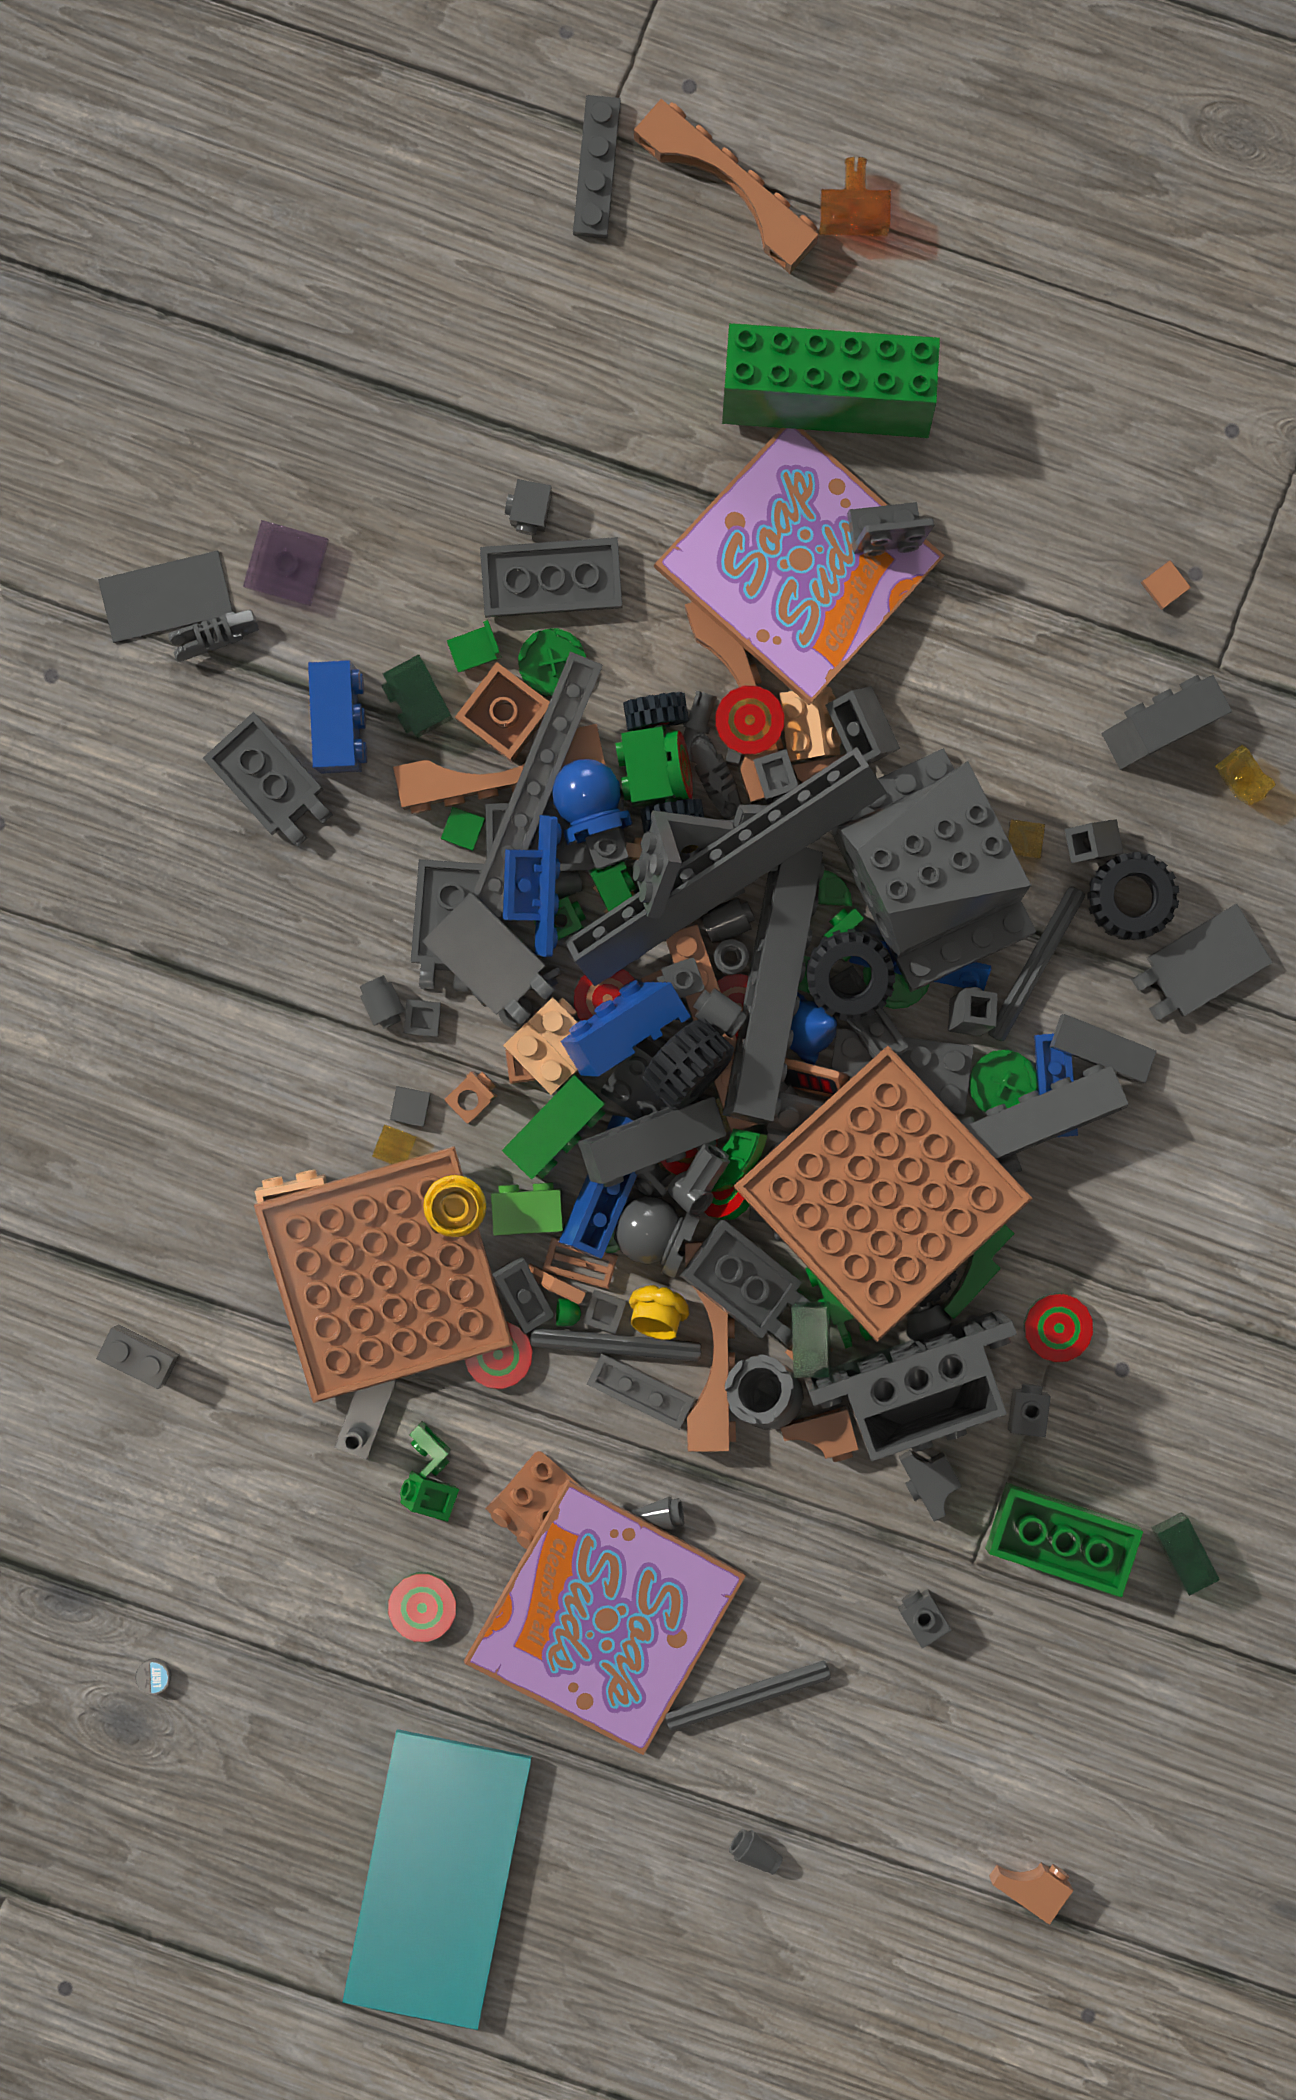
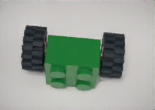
[615,692,704,833]

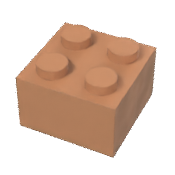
[455,662,550,763]

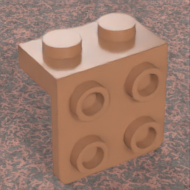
[485,1451,579,1549]

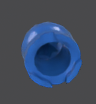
[552,759,633,845]

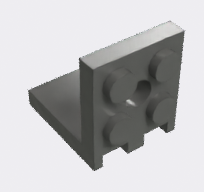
[632,810,734,919]

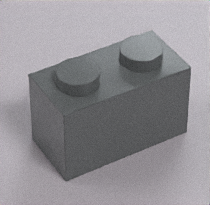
[825,686,900,764]
[96,1324,180,1389]

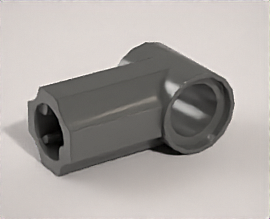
[667,1143,730,1217]

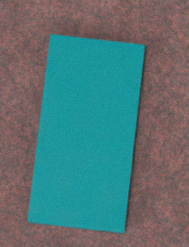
[342,1729,532,2030]

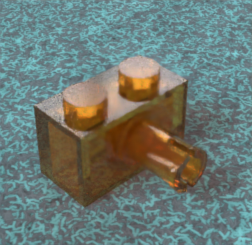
[819,157,891,236]

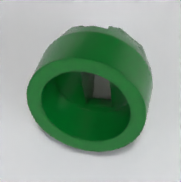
[556,1299,581,1327]

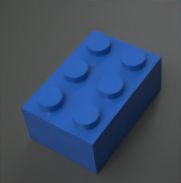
[308,660,367,774]

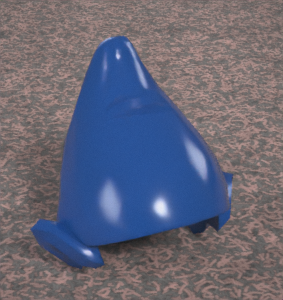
[790,992,837,1065]

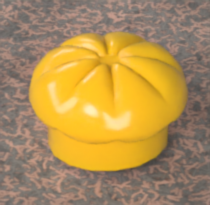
[423,1175,486,1237]
[629,1285,689,1340]

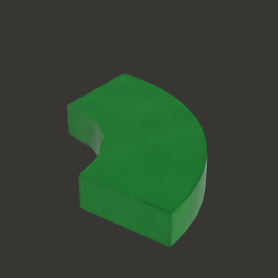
[711,1128,767,1192]

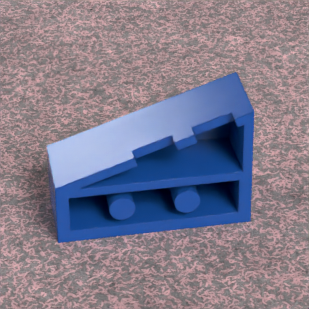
[560,980,691,1077]

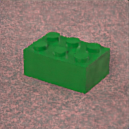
[502,1075,606,1180]

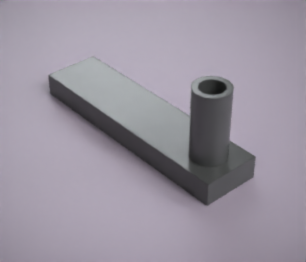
[334,1379,397,1460]

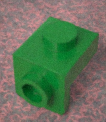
[822,909,864,962]

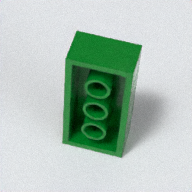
[985,1482,1144,1597]

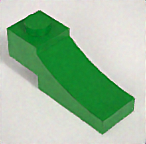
[942,1225,1015,1319]

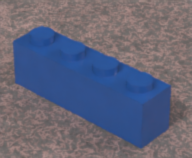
[559,1115,637,1259]

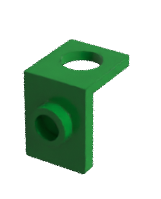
[447,620,502,673]

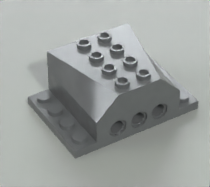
[830,748,1037,992]
[804,1310,1017,1462]

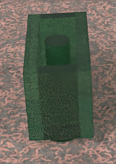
[381,654,453,738]
[791,1301,832,1378]
[1151,1512,1220,1596]

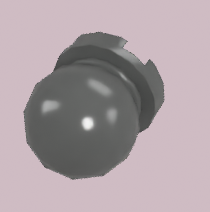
[614,1196,700,1278]
[725,1354,804,1430]

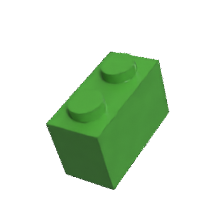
[491,1182,564,1235]

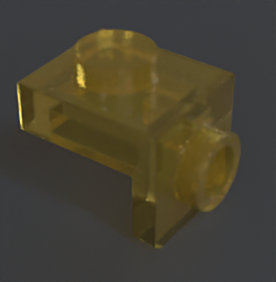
[1215,745,1276,806]

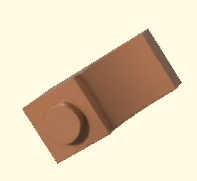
[781,1406,859,1462]
[989,1862,1073,1925]

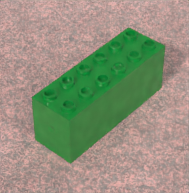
[722,323,940,438]

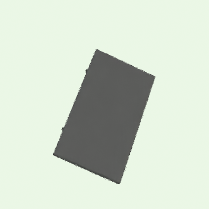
[98,550,233,643]

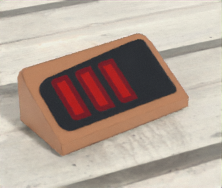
[784,1058,850,1097]

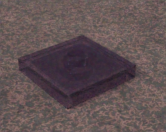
[243,520,329,606]

